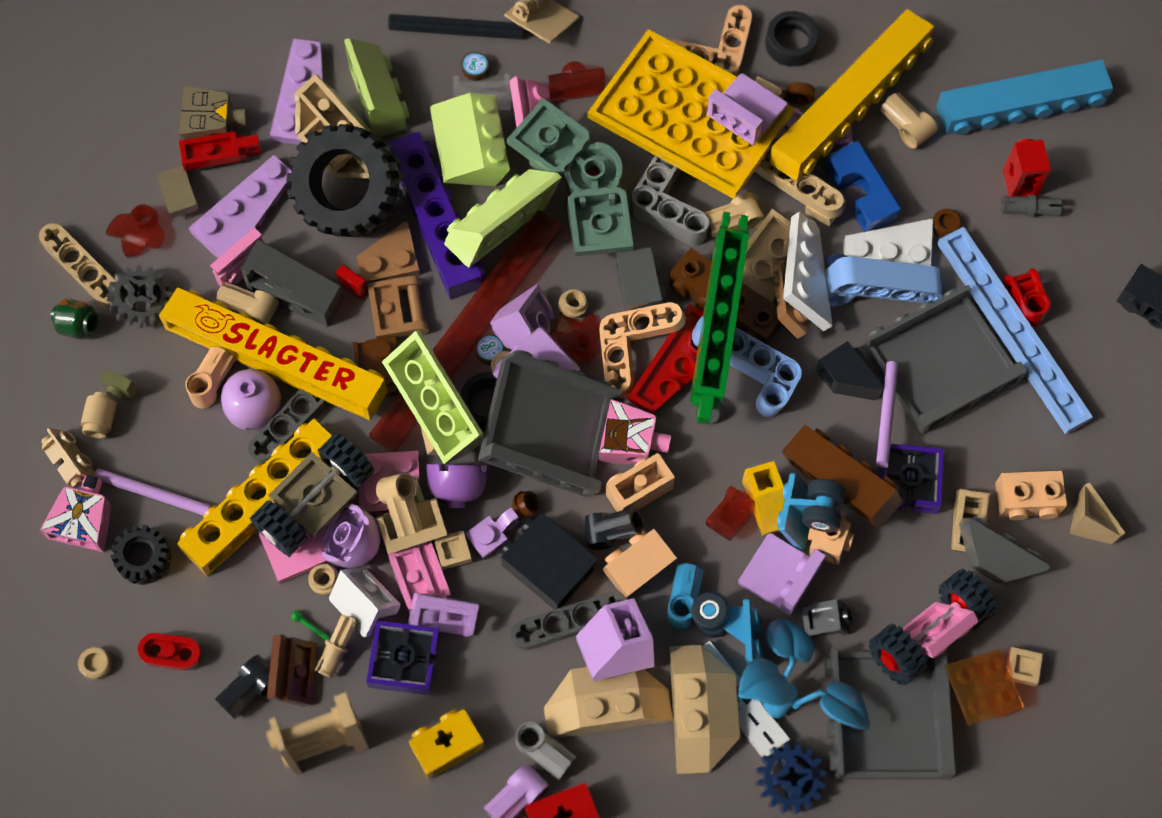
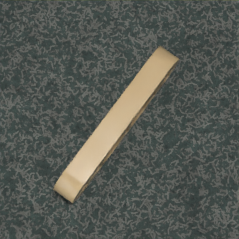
[754,148,844,219]
[39,223,124,309]

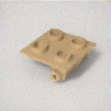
[504,0,579,44]

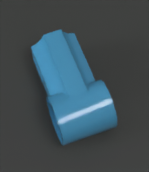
[667,563,703,630]

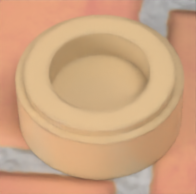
[78,647,112,680]

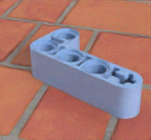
[825,256,943,306]
[692,316,802,417]

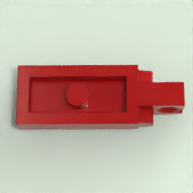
[178,131,261,170]

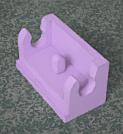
[408,592,479,637]

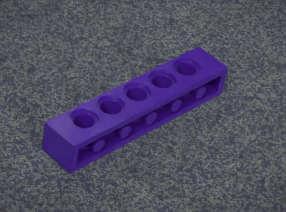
[388,132,485,300]

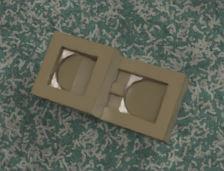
[156,165,199,219]

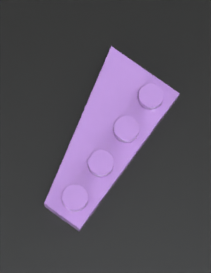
[270,39,323,145]
[189,155,292,258]

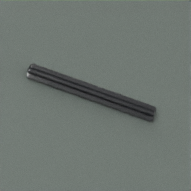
[388,13,525,39]

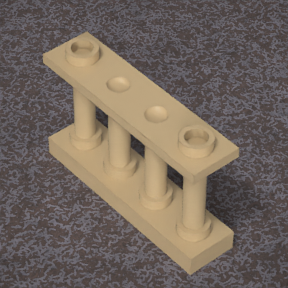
[266,692,369,775]

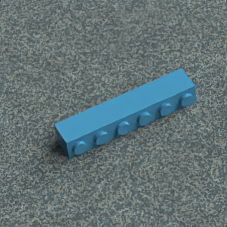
[936,60,1113,135]

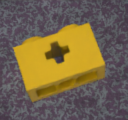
[408,709,484,780]

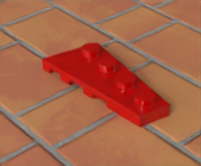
[627,304,704,414]

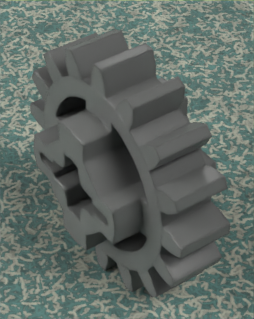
[107,265,173,329]

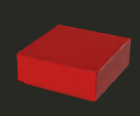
[336,265,368,300]

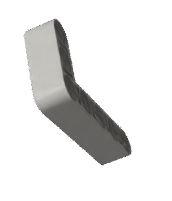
[631,156,709,246]

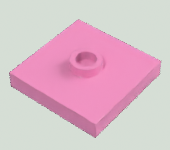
[256,522,330,584]

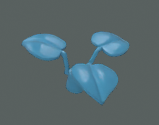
[739,618,870,730]

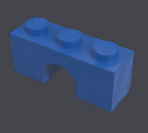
[824,141,901,232]

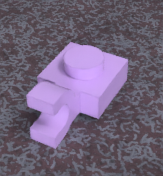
[465,508,520,560]

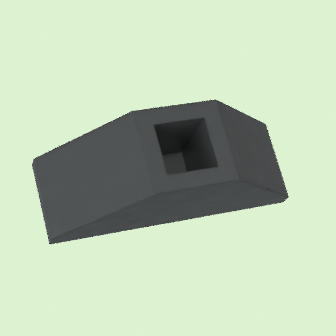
[959,516,1050,582]

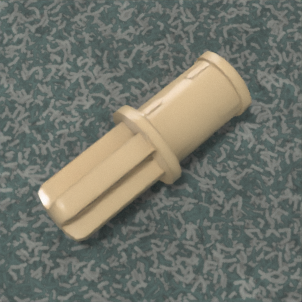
[315,614,357,678]

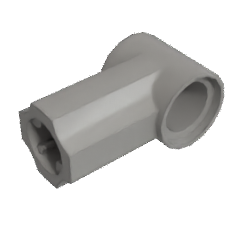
[515,722,576,780]

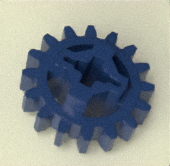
[755,743,826,814]

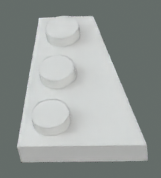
[843,219,933,266]

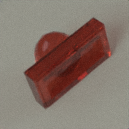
[548,61,605,101]

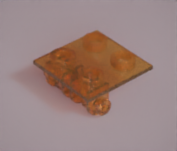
[944,649,1024,726]

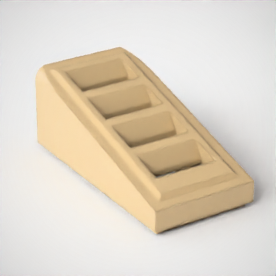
[951,489,990,552]

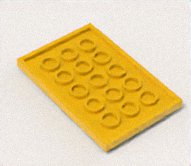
[588,29,794,199]

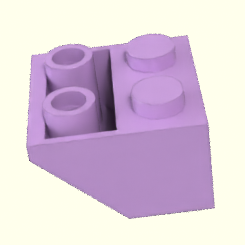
[576,598,655,682]

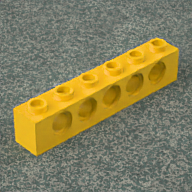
[177,419,332,577]

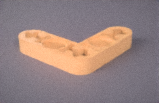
[670,5,752,76]
[600,302,686,398]

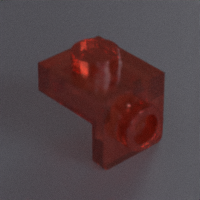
[705,486,755,541]

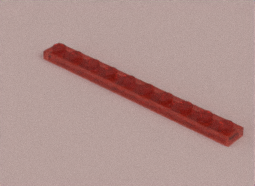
[369,209,562,452]

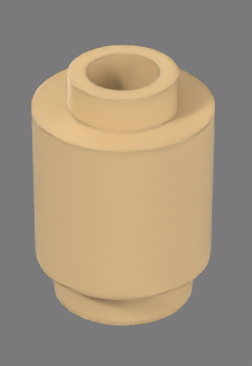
[80,392,117,439]

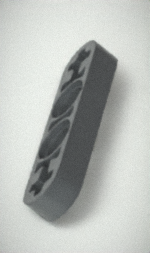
[248,389,329,465]
[511,592,627,651]

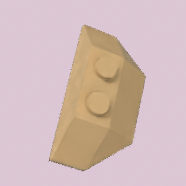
[295,74,372,179]
[669,645,740,774]
[544,667,674,739]

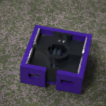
[878,444,944,514]
[366,621,440,696]

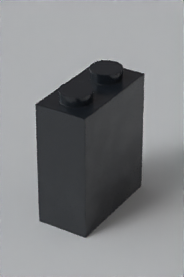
[501,513,598,610]

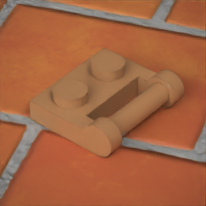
[367,276,429,339]

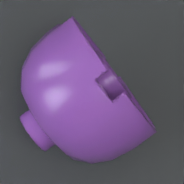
[426,464,488,508]

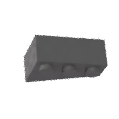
[241,239,343,327]

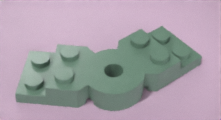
[507,98,634,257]

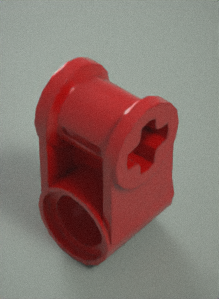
[1004,268,1050,327]

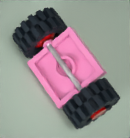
[869,569,997,686]

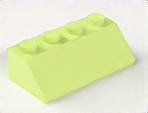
[444,169,562,268]
[382,330,484,464]

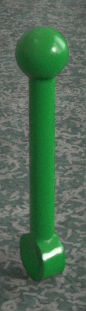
[291,610,331,641]

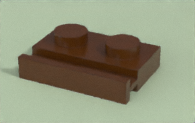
[353,336,402,397]
[267,634,317,707]

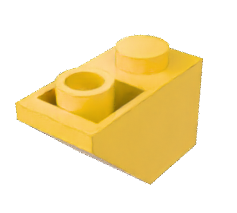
[742,461,784,536]

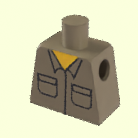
[179,86,248,140]

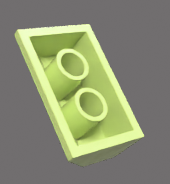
[344,38,410,137]
[430,93,510,187]

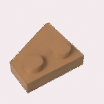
[356,221,420,286]
[772,261,811,339]

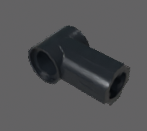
[585,507,645,550]
[215,654,270,720]

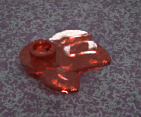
[106,204,164,258]
[549,312,600,361]

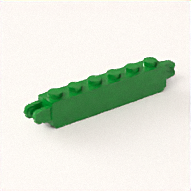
[689,211,749,425]

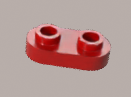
[137,633,202,671]

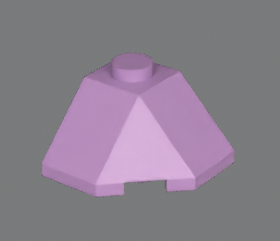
[490,284,557,350]

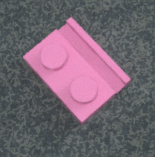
[510,76,551,127]
[210,227,265,286]
[388,541,451,613]

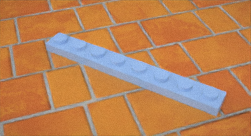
[937,227,1093,434]

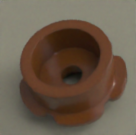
[512,491,540,520]

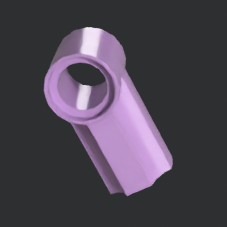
[484,763,550,818]

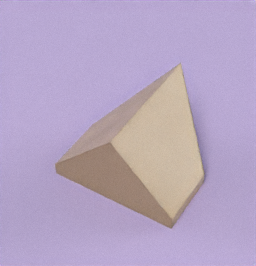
[1070,482,1125,545]

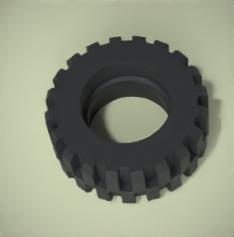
[286,124,404,237]

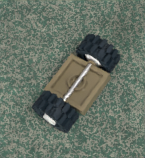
[250,432,375,557]

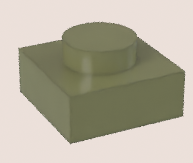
[100,369,138,401]

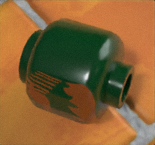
[51,298,98,339]

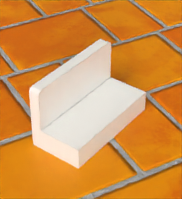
[329,566,401,637]

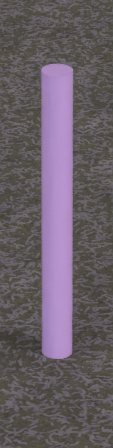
[876,361,898,468]
[94,468,212,516]

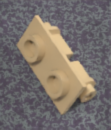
[41,428,95,489]

